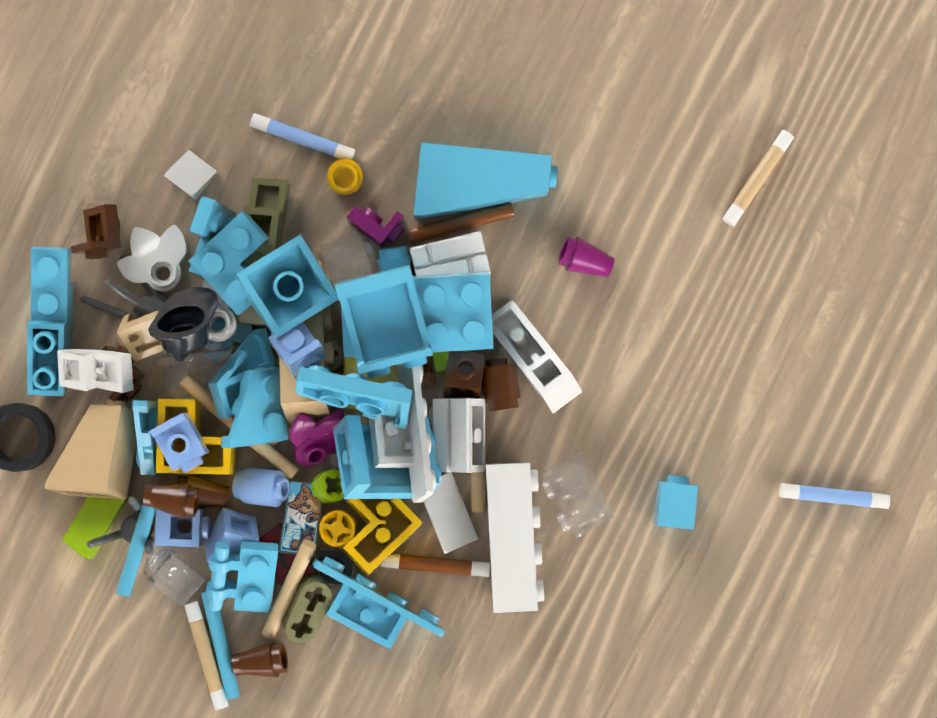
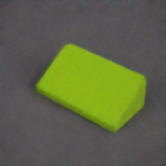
[62,494,131,560]

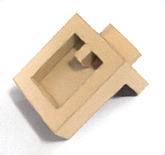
[117,310,164,362]

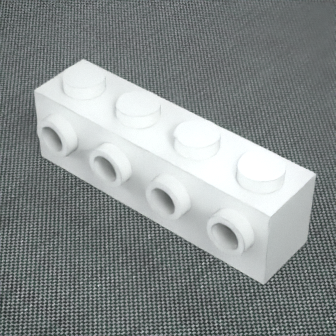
[485,462,544,613]

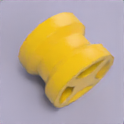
[319,509,357,547]

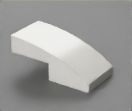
[57,349,133,393]

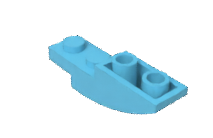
[27,246,74,396]

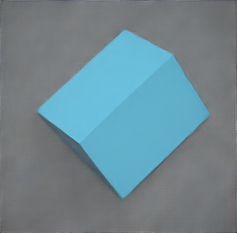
[236,234,338,338]

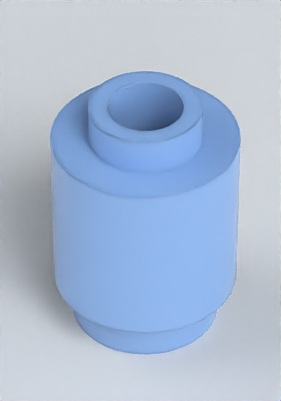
[232,468,290,507]

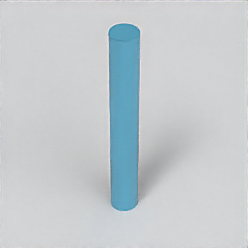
[116,503,156,597]
[201,591,241,700]

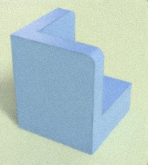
[205,508,259,571]

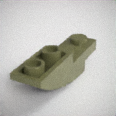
[235,177,291,327]

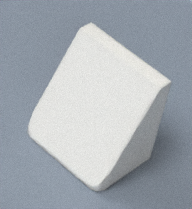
[164,150,218,200]

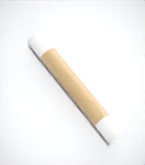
[722,130,794,227]
[184,601,229,710]

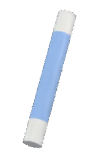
[250,113,356,160]
[779,483,890,509]

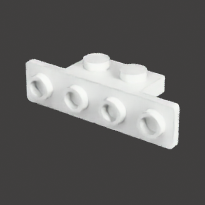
[369,363,436,503]

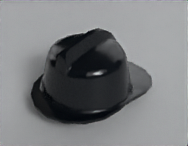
[148,287,219,362]

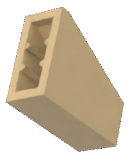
[44,400,137,500]

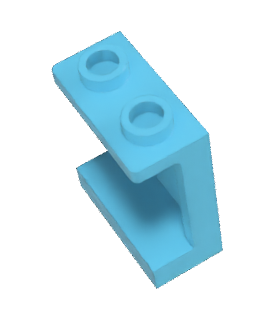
[335,264,433,378]
[333,415,441,499]

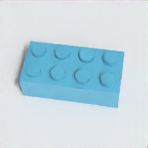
[339,272,493,357]

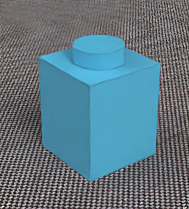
[653,475,698,530]

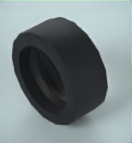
[0,403,56,472]

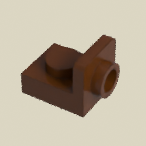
[444,351,485,399]

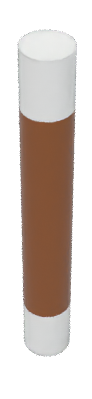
[381,554,490,577]

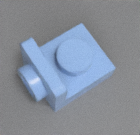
[268,322,325,377]

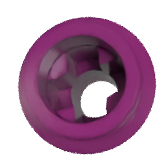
[558,237,615,278]

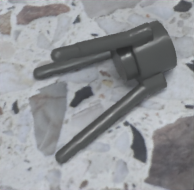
[80,255,168,319]
[87,497,155,555]

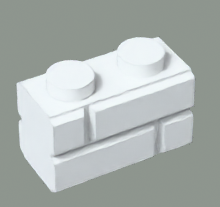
[410,231,491,276]
[428,398,485,473]

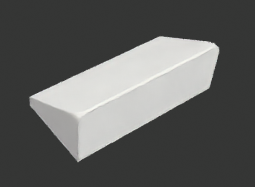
[423,472,478,554]

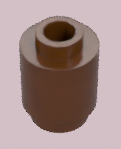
[482,357,521,412]

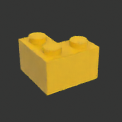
[156,399,237,475]
[342,499,423,577]

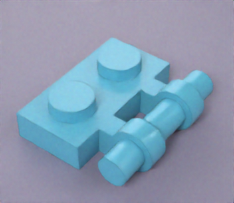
[206,541,278,613]

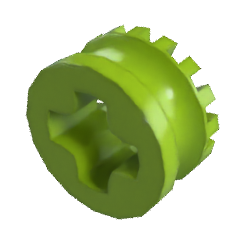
[311,469,344,504]

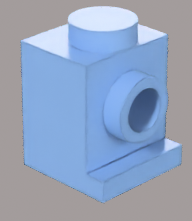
[149,413,209,473]
[154,508,211,547]

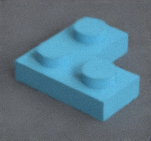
[189,196,237,277]
[189,211,269,316]

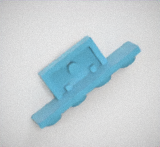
[312,556,445,650]

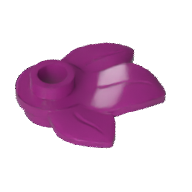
[289,408,345,467]

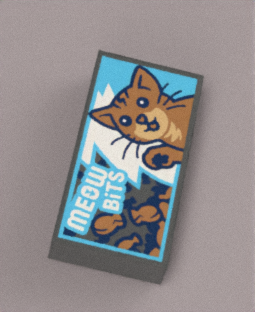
[278,479,323,558]

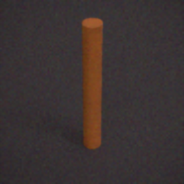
[407,203,515,243]

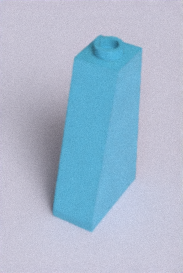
[414,142,558,220]

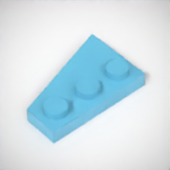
[296,365,413,430]

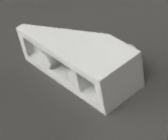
[492,300,582,413]

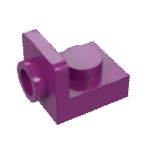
[346,206,405,248]

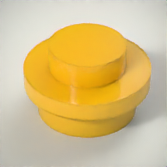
[327,159,363,195]

